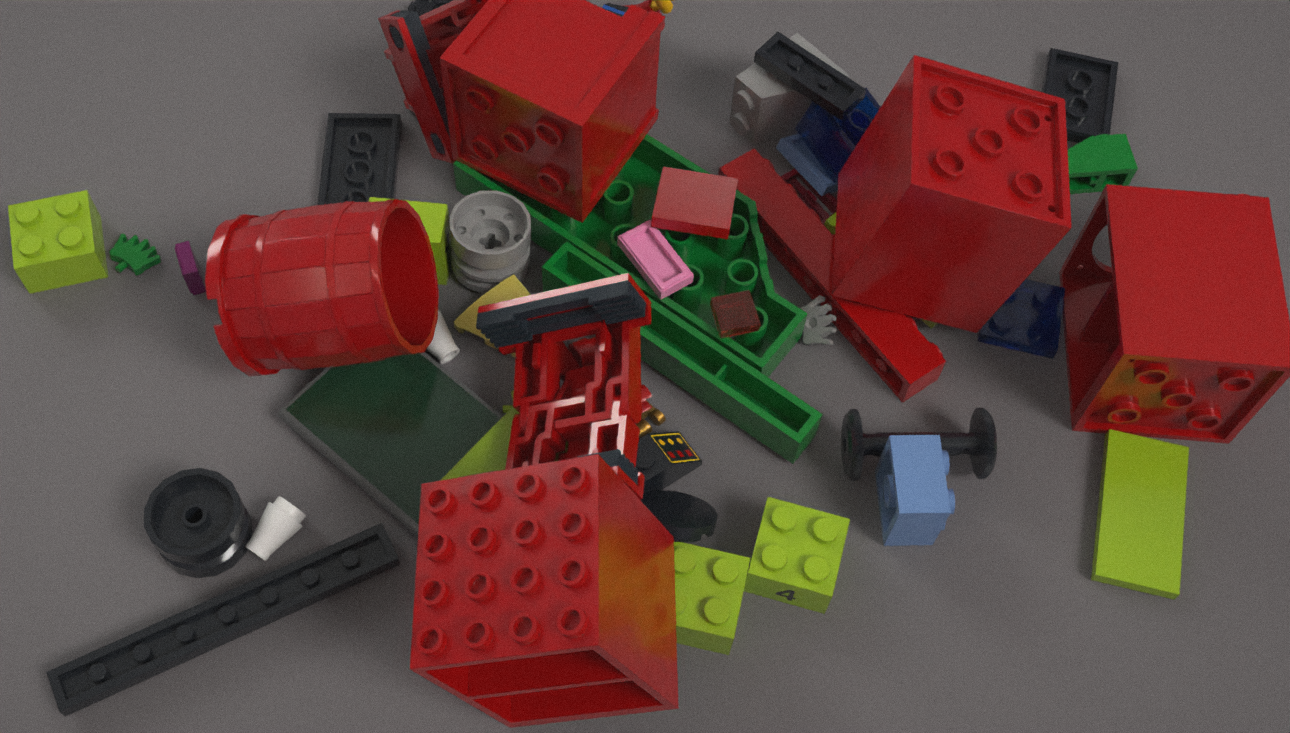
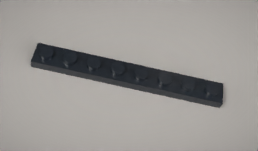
[46,523,400,717]

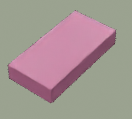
[617,220,694,300]

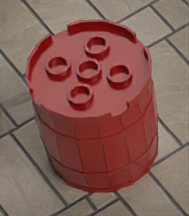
[205,199,439,377]

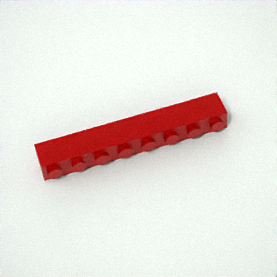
[718,148,946,403]

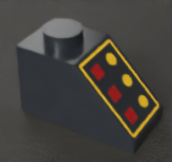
[636,431,703,494]

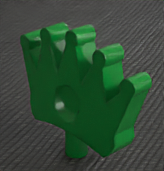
[109,233,161,276]

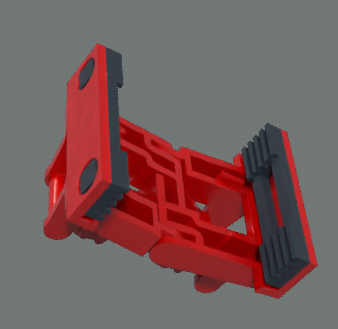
[458,273,651,500]

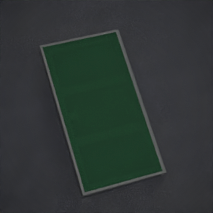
[278,352,503,537]

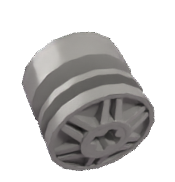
[450,190,531,294]

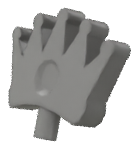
[800,295,837,346]

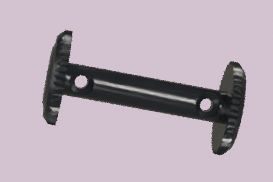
[841,408,997,481]

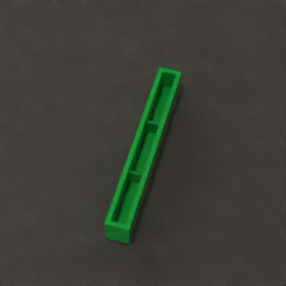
[542,241,823,464]

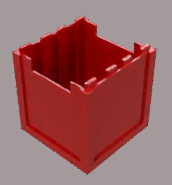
[440,0,665,223]

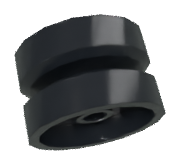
[144,468,253,578]

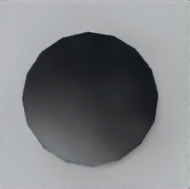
[641,490,718,543]

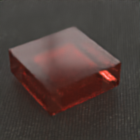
[710,290,761,338]

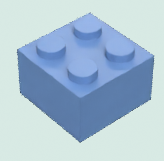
[875,435,955,546]

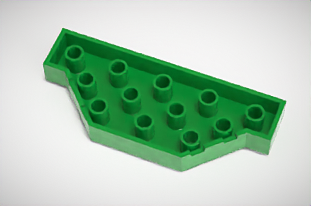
[453,134,807,377]

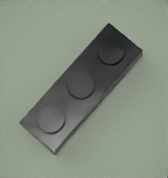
[754,32,866,121]

